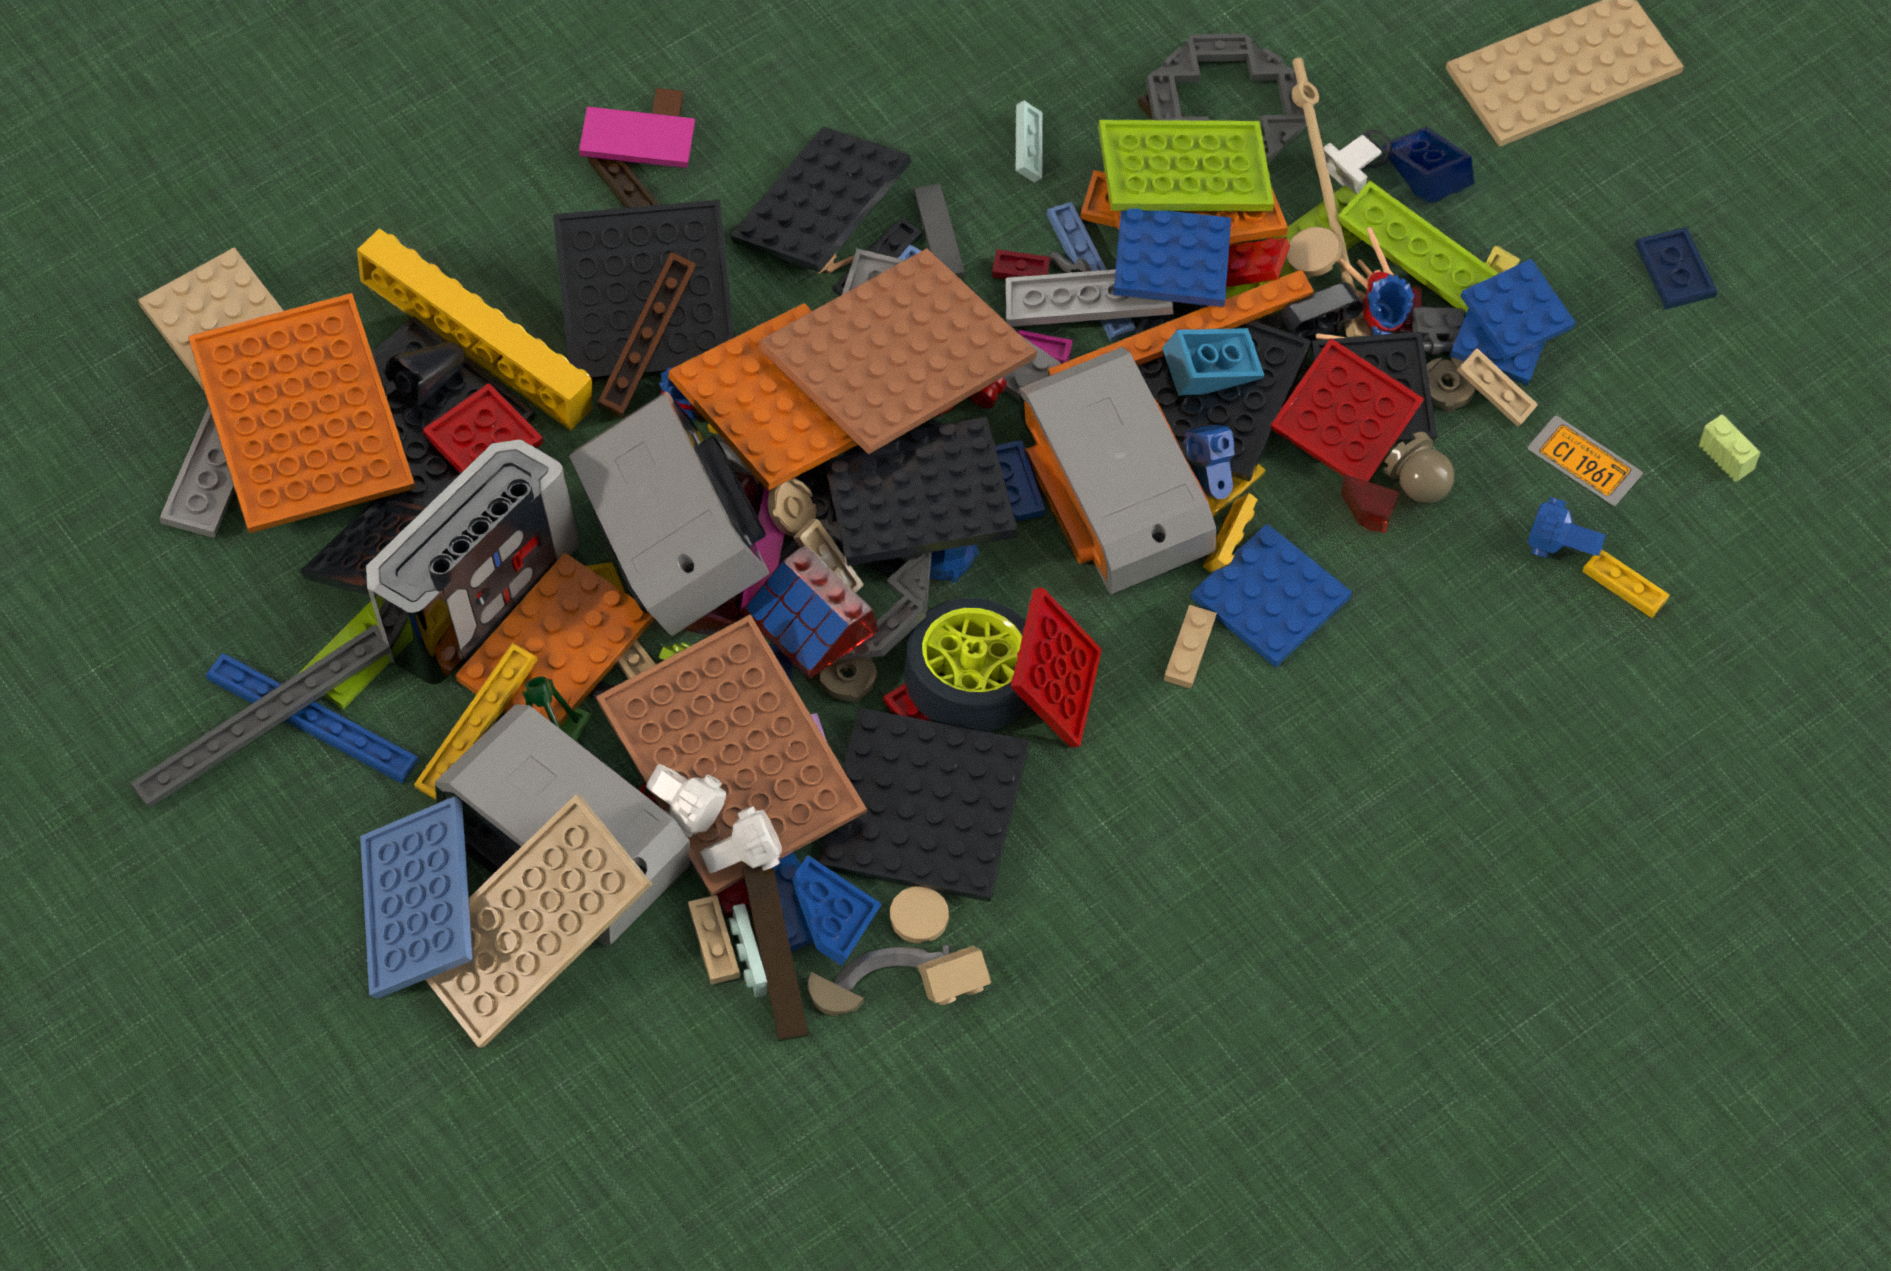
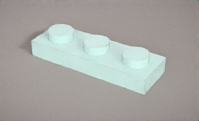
[1015,101,1042,182]
[729,904,767,998]

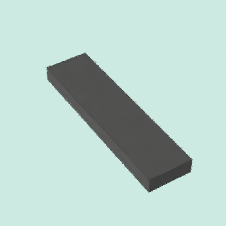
[913,184,965,278]

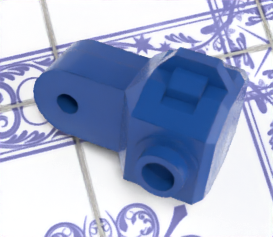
[1183,425,1235,499]
[1528,497,1606,558]
[930,545,978,583]

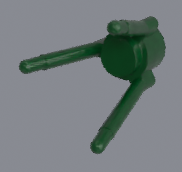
[522,676,579,729]

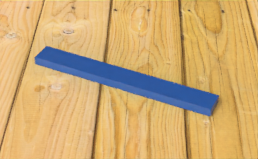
[206,653,419,784]

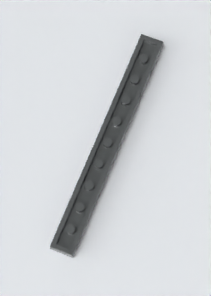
[131,624,393,809]

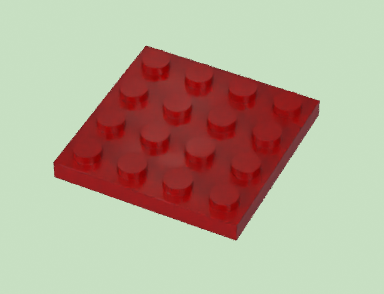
[1270,338,1424,489]
[1011,587,1102,748]

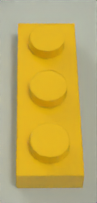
[1202,493,1258,573]

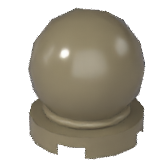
[1383,431,1455,504]

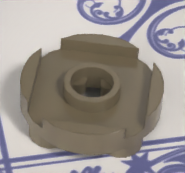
[1427,358,1475,412]
[819,657,877,703]

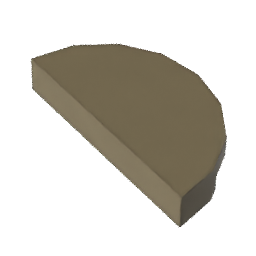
[808,972,864,1016]

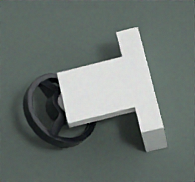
[1323,130,1391,194]

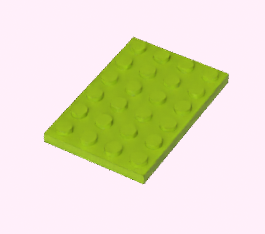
[1098,120,1274,211]

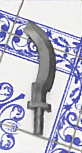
[834,945,953,991]

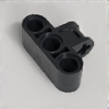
[1280,282,1365,341]

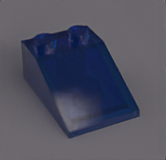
[1381,127,1474,203]

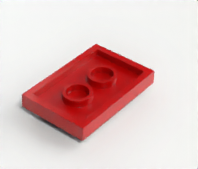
[1226,237,1290,287]

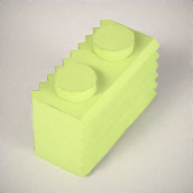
[1699,414,1761,482]

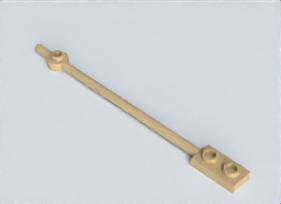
[1292,58,1374,337]

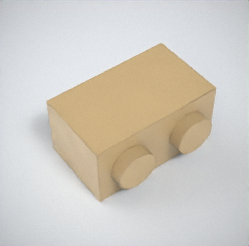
[918,946,991,1005]

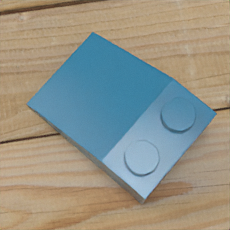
[1162,328,1265,395]

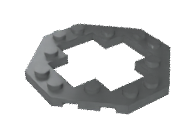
[1146,34,1307,164]
[771,519,932,663]

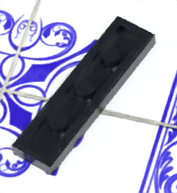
[832,217,922,296]

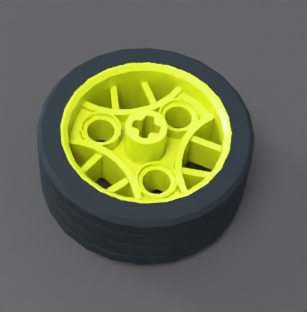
[904,598,1029,732]

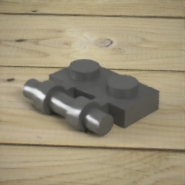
[1410,308,1465,355]

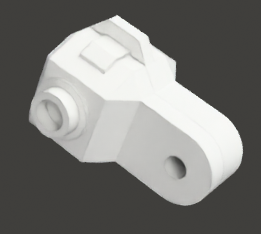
[646,764,726,837]
[700,806,782,873]

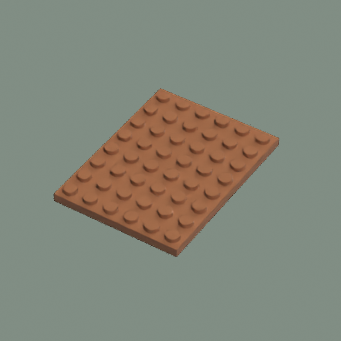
[758,248,1037,454]
[596,615,867,897]

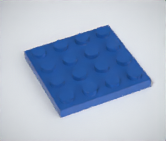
[1113,208,1231,307]
[1191,524,1352,668]

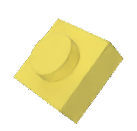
[1485,246,1520,273]

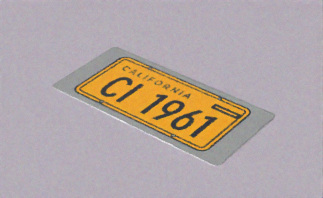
[1528,416,1643,506]

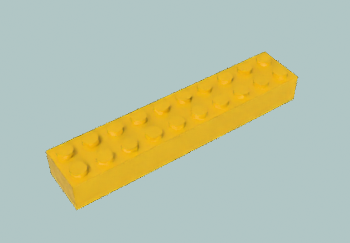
[357,229,593,431]

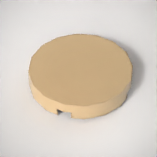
[1287,227,1342,277]
[768,479,817,536]
[890,887,949,943]

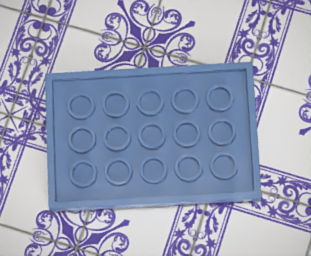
[360,796,473,999]

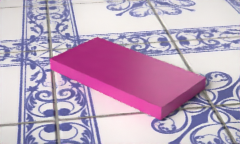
[579,107,695,168]

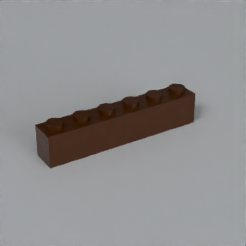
[596,252,696,419]

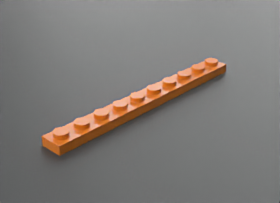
[1048,270,1314,376]

